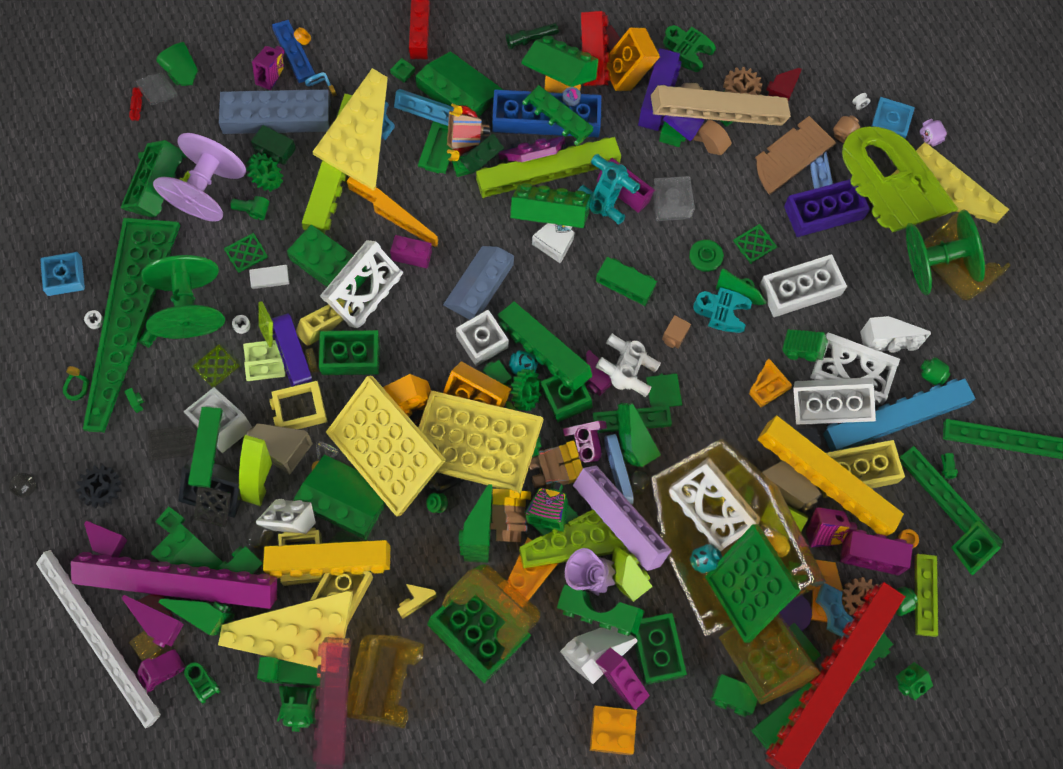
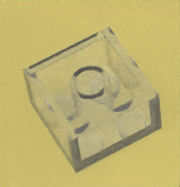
[652,176,695,221]

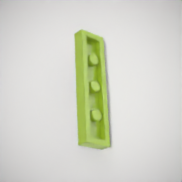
[915,554,938,637]

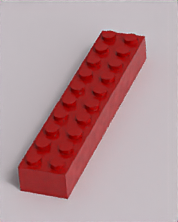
[765,582,906,769]

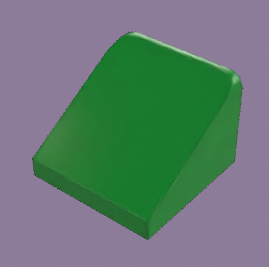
[138,329,158,348]

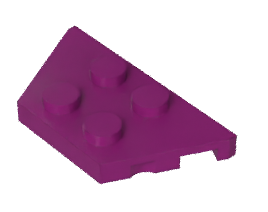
[498,136,565,162]

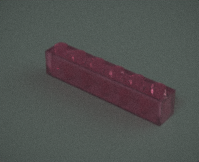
[313,637,351,769]

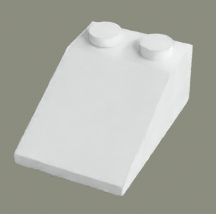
[183,387,252,453]
[560,627,637,684]

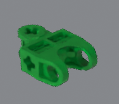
[663,25,716,72]

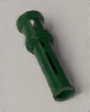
[505,23,559,49]

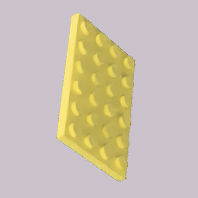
[326,376,446,517]
[418,390,544,494]

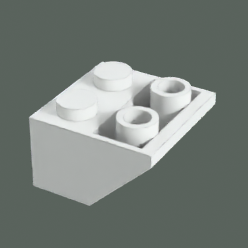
[256,499,316,534]

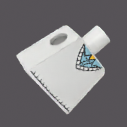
[532,223,574,263]

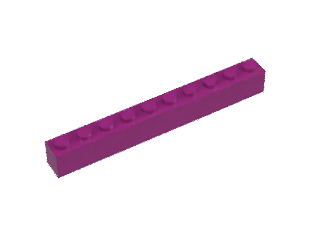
[71,552,277,609]

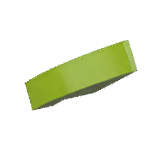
[239,435,272,506]

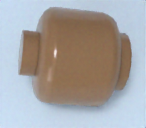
[833,115,860,143]

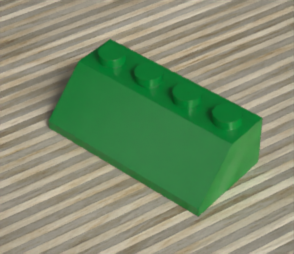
[522,36,598,87]
[120,140,183,217]

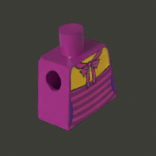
[252,46,285,90]
[806,508,857,547]

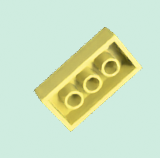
[822,440,905,498]
[311,571,373,626]

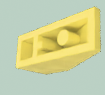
[296,299,353,346]

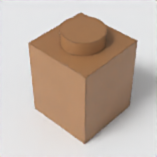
[662,315,691,348]

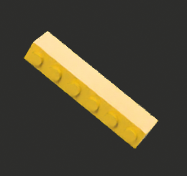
[263,540,390,578]

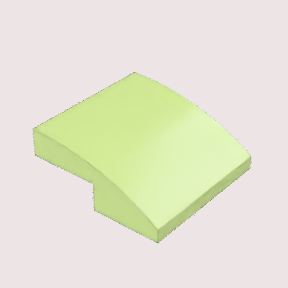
[243,340,286,381]

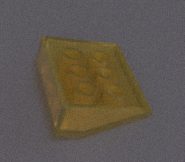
[719,613,821,705]

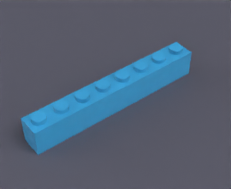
[823,379,976,452]

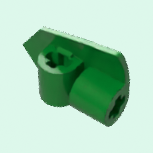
[156,42,198,86]
[716,269,767,306]

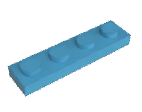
[394,89,454,126]

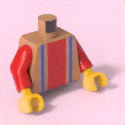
[447,103,490,161]

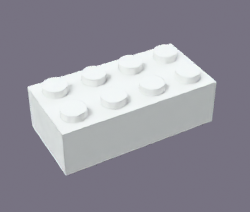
[759,254,847,317]

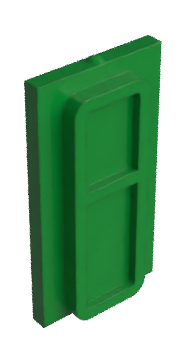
[418,121,453,174]

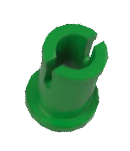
[941,453,958,479]

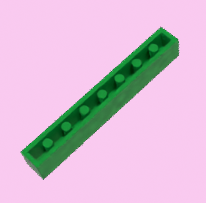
[751,633,894,750]

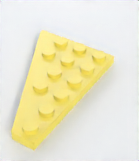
[313,68,388,191]
[892,142,1009,224]
[218,590,353,672]

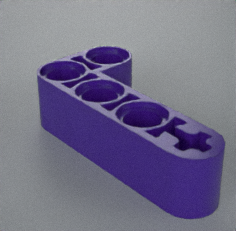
[271,313,312,387]

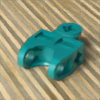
[693,287,752,333]

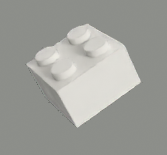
[456,310,508,366]

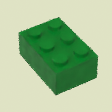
[319,330,380,375]
[632,613,687,685]

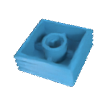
[40,252,85,296]

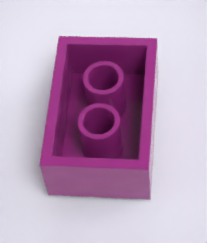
[840,530,913,576]

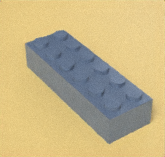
[219,89,331,134]

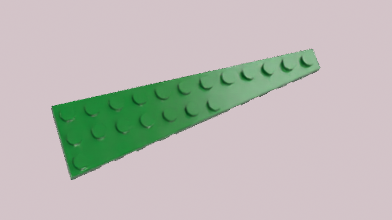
[83,218,180,433]

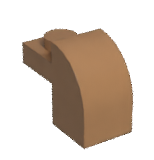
[692,119,732,155]

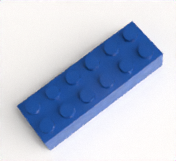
[492,90,601,137]

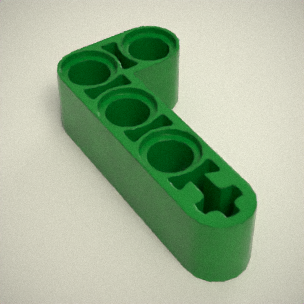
[257,657,344,688]

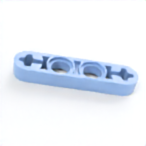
[604,434,633,504]

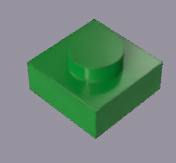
[390,58,415,83]
[452,155,471,177]
[124,388,144,413]
[155,506,185,533]

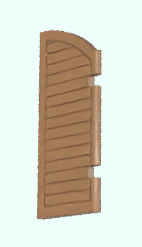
[755,116,836,195]

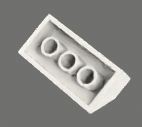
[793,377,876,425]

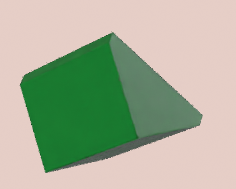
[951,520,1003,575]

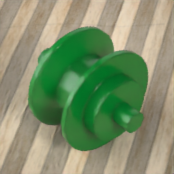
[426,493,448,513]

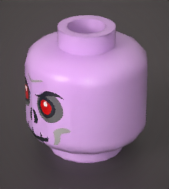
[920,119,947,147]

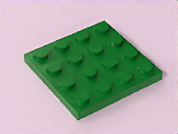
[705,524,801,643]

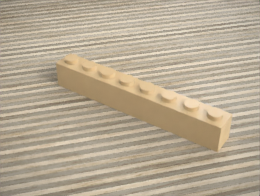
[651,85,791,126]

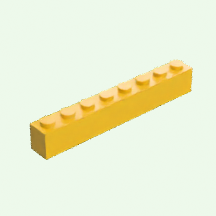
[757,416,904,536]

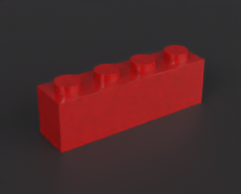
[409,0,430,59]
[581,11,610,86]

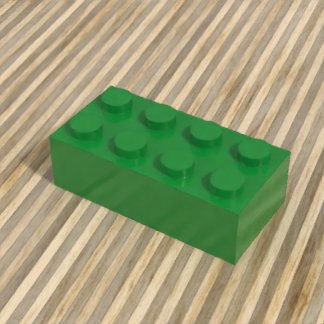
[510,183,591,228]
[287,225,370,301]

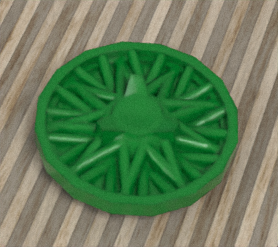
[689,239,723,272]

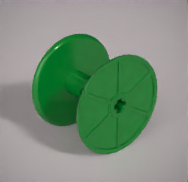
[906,209,985,295]
[141,255,225,339]

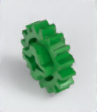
[246,153,283,192]
[510,369,542,411]

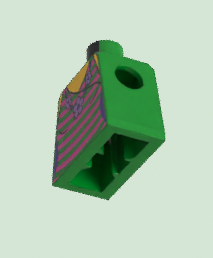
[525,482,568,532]

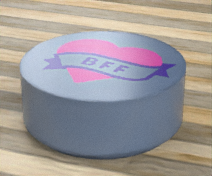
[563,87,581,106]

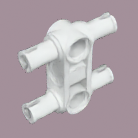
[595,333,661,397]

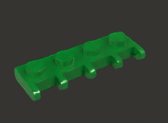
[522,85,594,146]

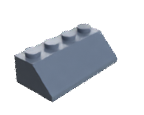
[443,246,514,320]

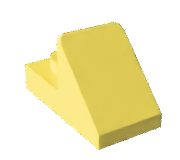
[397,584,437,619]

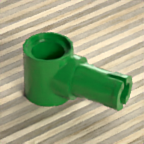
[231,196,270,220]

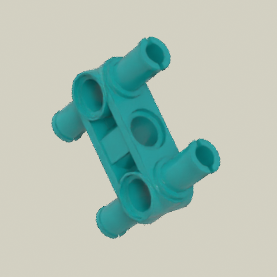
[578,154,640,224]

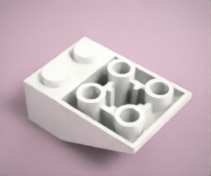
[860,316,931,353]

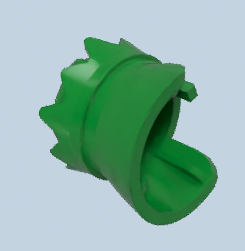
[277,686,322,732]

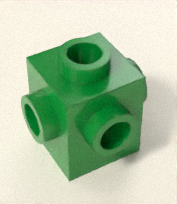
[896,662,933,700]

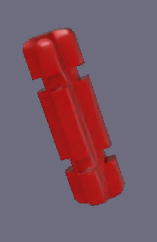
[129,87,143,121]

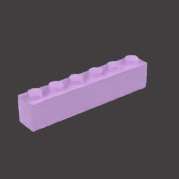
[573,465,672,571]

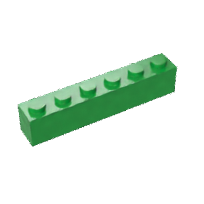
[497,301,592,391]

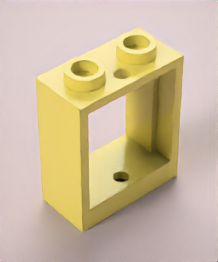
[270,381,327,429]
[278,528,324,586]

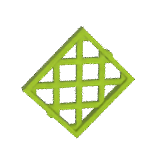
[258,301,273,347]

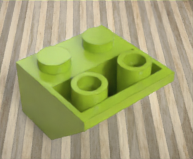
[612,546,652,602]

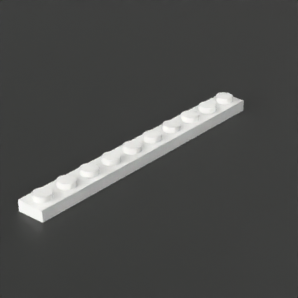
[36,550,161,729]

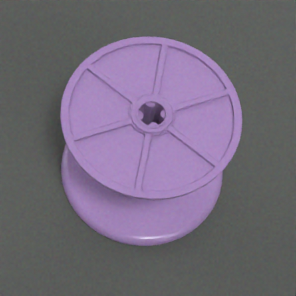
[153,133,246,221]

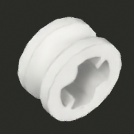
[852,93,871,110]
[84,310,104,329]
[232,315,251,334]

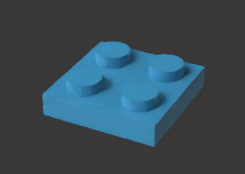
[871,97,915,139]

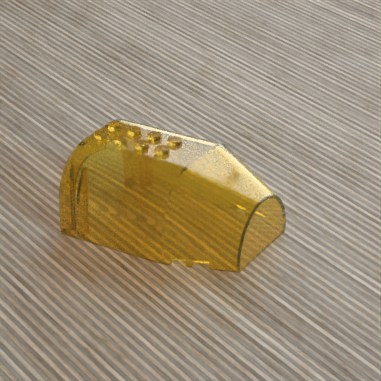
[651,439,826,636]

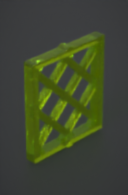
[192,345,240,388]

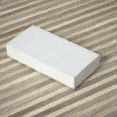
[249,265,289,289]

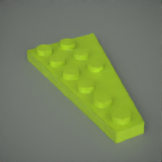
[519,510,629,568]

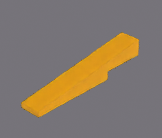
[347,177,438,247]

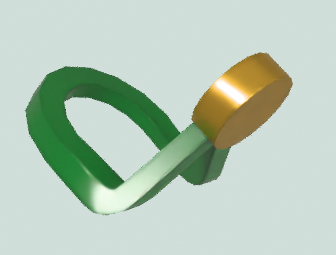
[63,366,89,401]

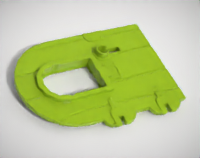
[842,127,958,232]

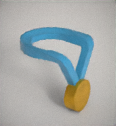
[305,72,337,97]

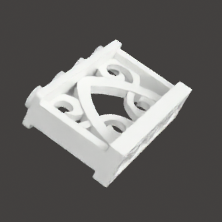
[320,240,403,328]
[810,332,900,405]
[669,457,760,551]

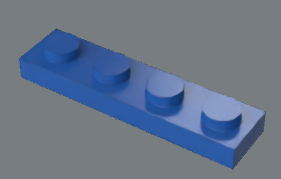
[272,20,315,83]

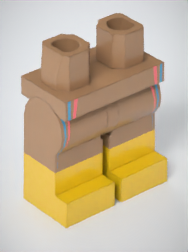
[528,440,583,489]
[490,489,531,542]

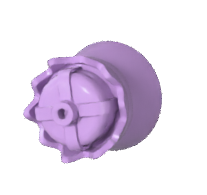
[565,548,616,596]

